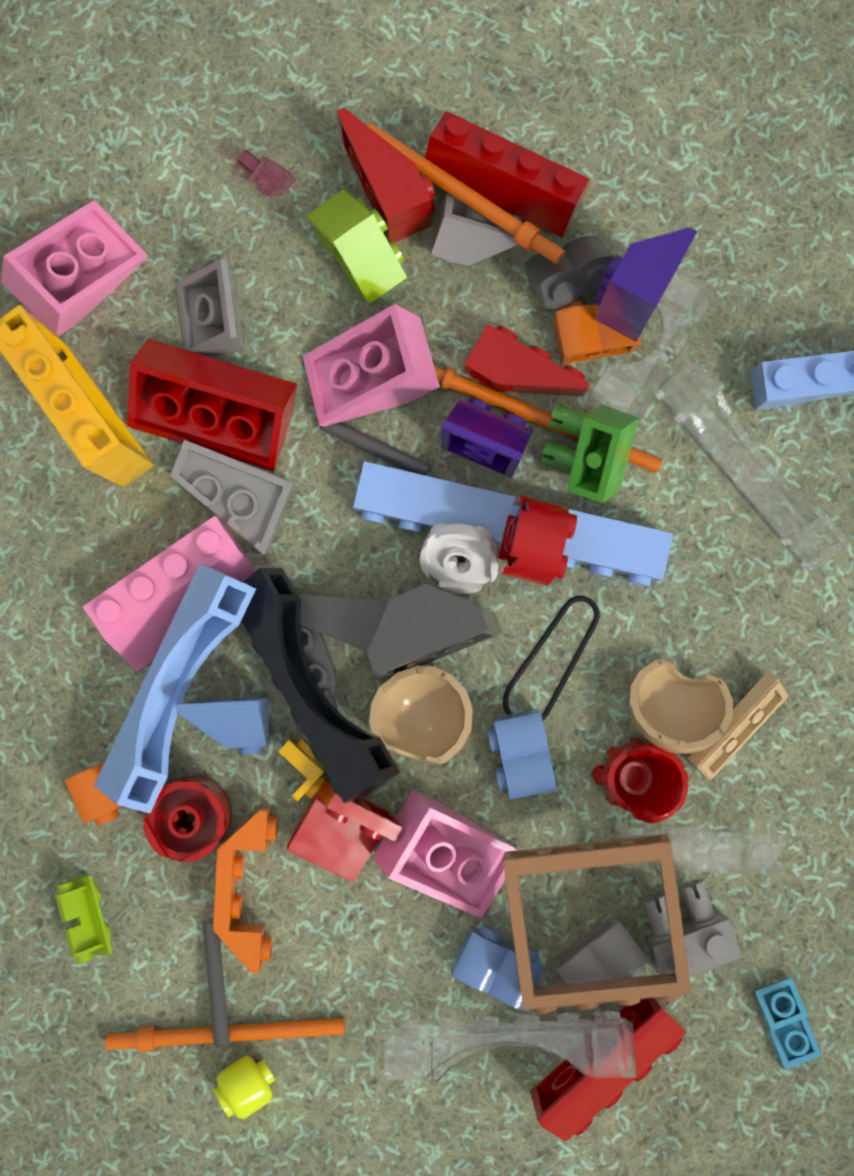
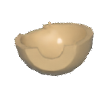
[629,659,734,753]
[369,665,473,765]

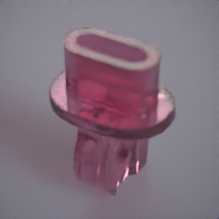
[234,149,296,197]

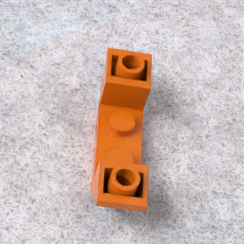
[213,806,278,974]

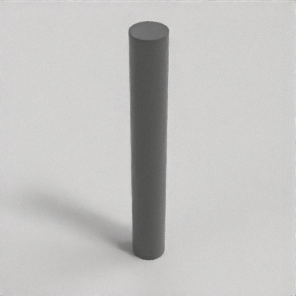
[320,422,431,476]
[202,921,230,1047]

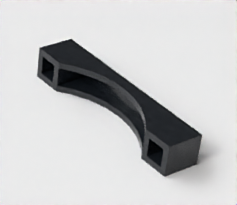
[241,568,400,804]

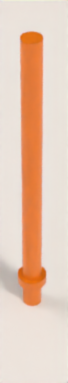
[434,365,662,473]

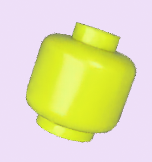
[213,1055,275,1119]

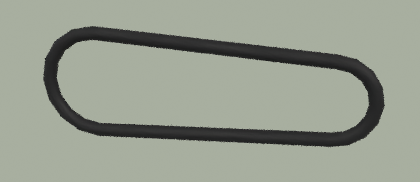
[503,596,600,721]

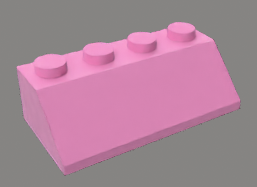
[83,516,257,672]

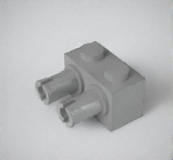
[642,879,743,977]

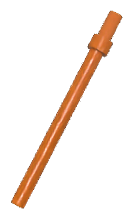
[368,123,565,265]
[105,1017,345,1052]

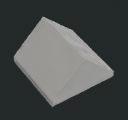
[176,259,245,356]

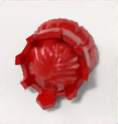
[591,738,689,824]

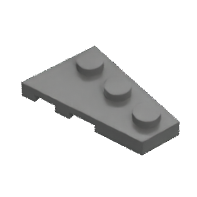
[170,440,295,556]

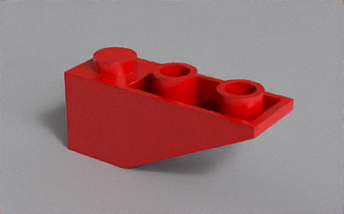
[463,324,590,396]

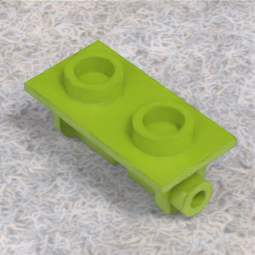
[55,875,113,964]

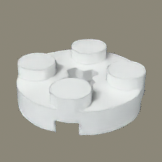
[420,523,500,594]

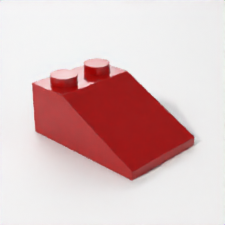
[337,108,435,243]

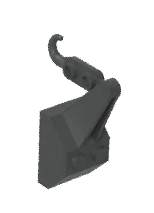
[294,581,502,735]

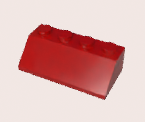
[425,111,591,238]
[127,339,297,471]
[530,997,687,1142]

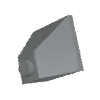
[431,191,521,266]

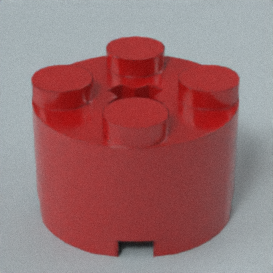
[498,495,577,586]
[143,776,232,863]

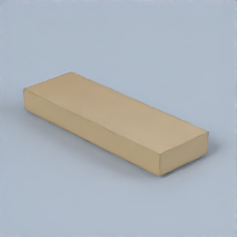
[687,672,788,781]

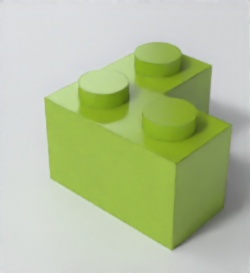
[306,189,407,304]

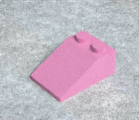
[1,200,148,336]
[302,304,440,427]
[373,789,520,919]

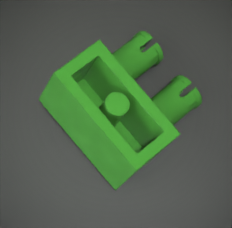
[541,404,639,504]

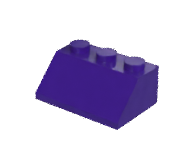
[594,227,698,342]

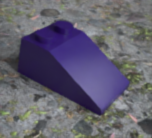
[441,398,532,478]

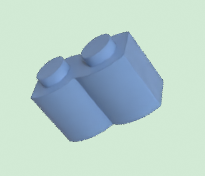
[487,708,557,800]
[450,924,545,1011]

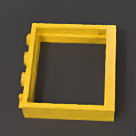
[0,305,154,488]

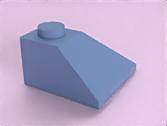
[176,697,271,755]

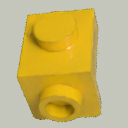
[278,737,325,802]

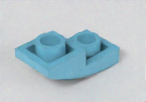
[754,977,822,1070]

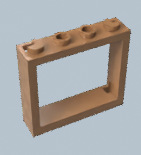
[503,834,692,1014]

